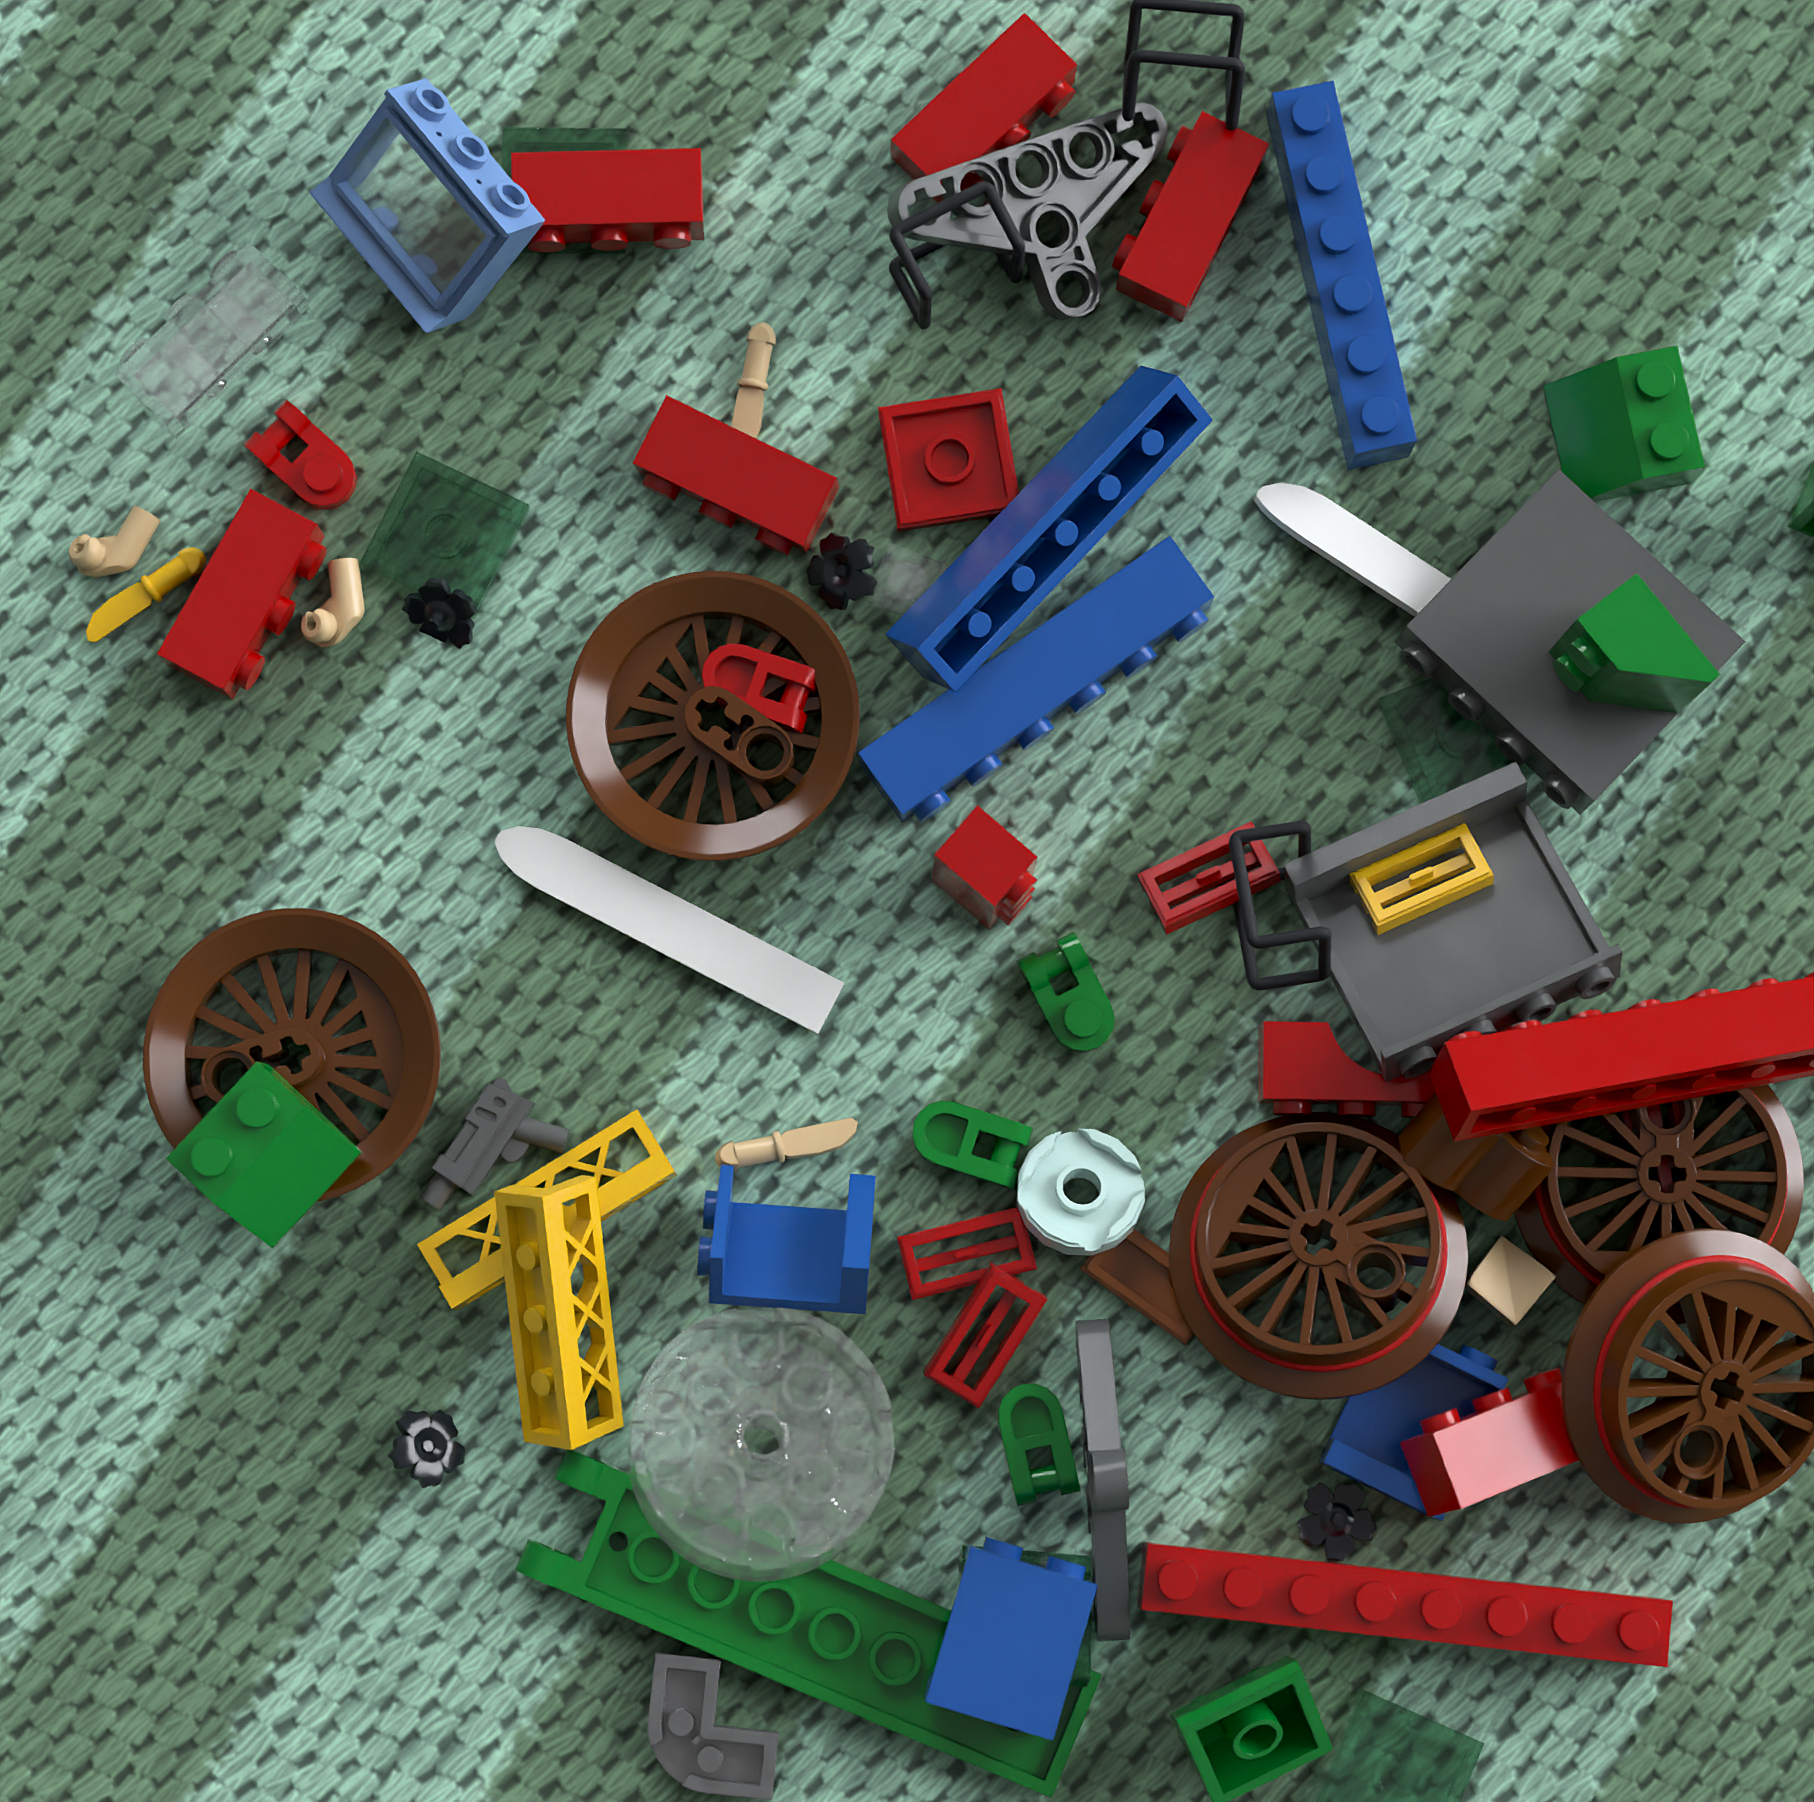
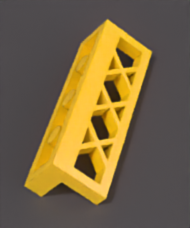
[417,1109,677,1311]
[494,1175,624,1450]

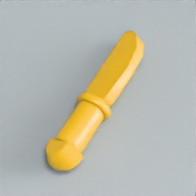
[86,547,206,642]

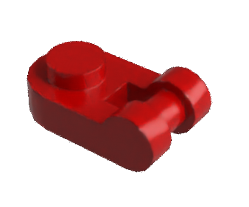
[243,400,357,510]
[702,643,818,734]

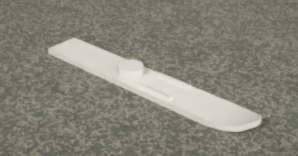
[1254,483,1451,617]
[495,826,845,1034]

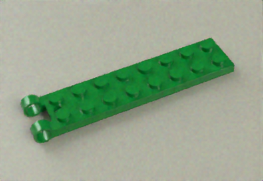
[515,1449,1102,1798]

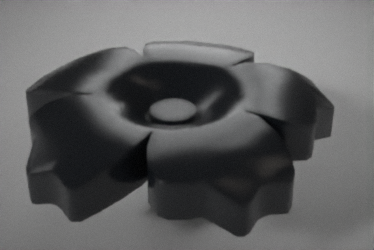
[807,533,878,610]
[402,578,477,649]
[388,1410,465,1489]
[1296,1482,1377,1561]

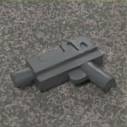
[420,1078,570,1211]

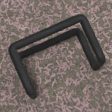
[1122,0,1245,131]
[889,181,1025,329]
[1229,821,1332,991]

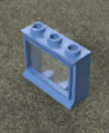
[309,78,546,334]

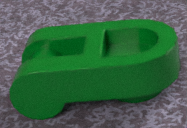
[1016,932,1115,1053]
[912,1100,1033,1190]
[998,1384,1081,1506]

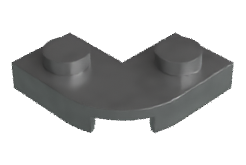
[648,1652,779,1800]

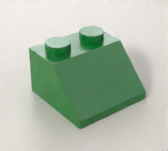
[1543,345,1705,502]
[1549,573,1721,713]
[166,1061,363,1248]
[1169,1656,1333,1802]

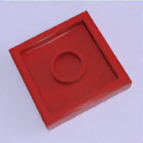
[878,388,1019,532]

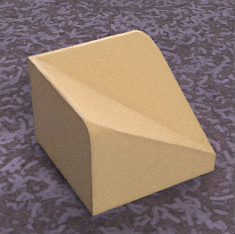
[1464,1236,1556,1327]

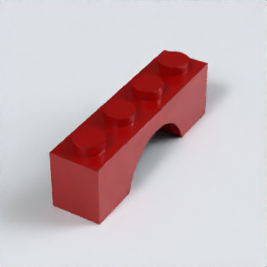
[1258,1021,1513,1118]

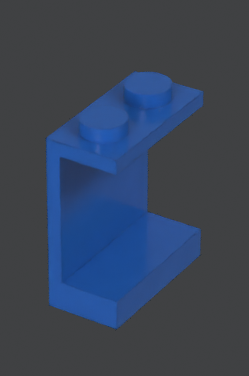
[697,1165,876,1314]
[1318,1344,1509,1521]
[923,1537,1098,1741]

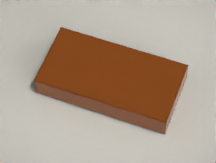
[1080,1229,1194,1345]

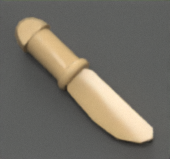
[731,322,776,439]
[715,1118,858,1172]

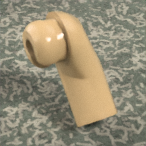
[68,506,161,578]
[301,558,365,647]

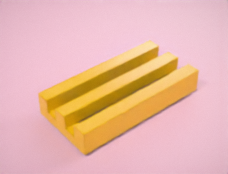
[1349,823,1494,935]

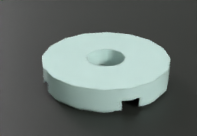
[1017,1129,1145,1255]

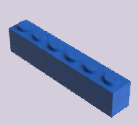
[1266,80,1417,470]
[885,365,1213,692]
[858,536,1214,823]

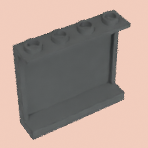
[1395,469,1746,815]
[1284,762,1622,1082]

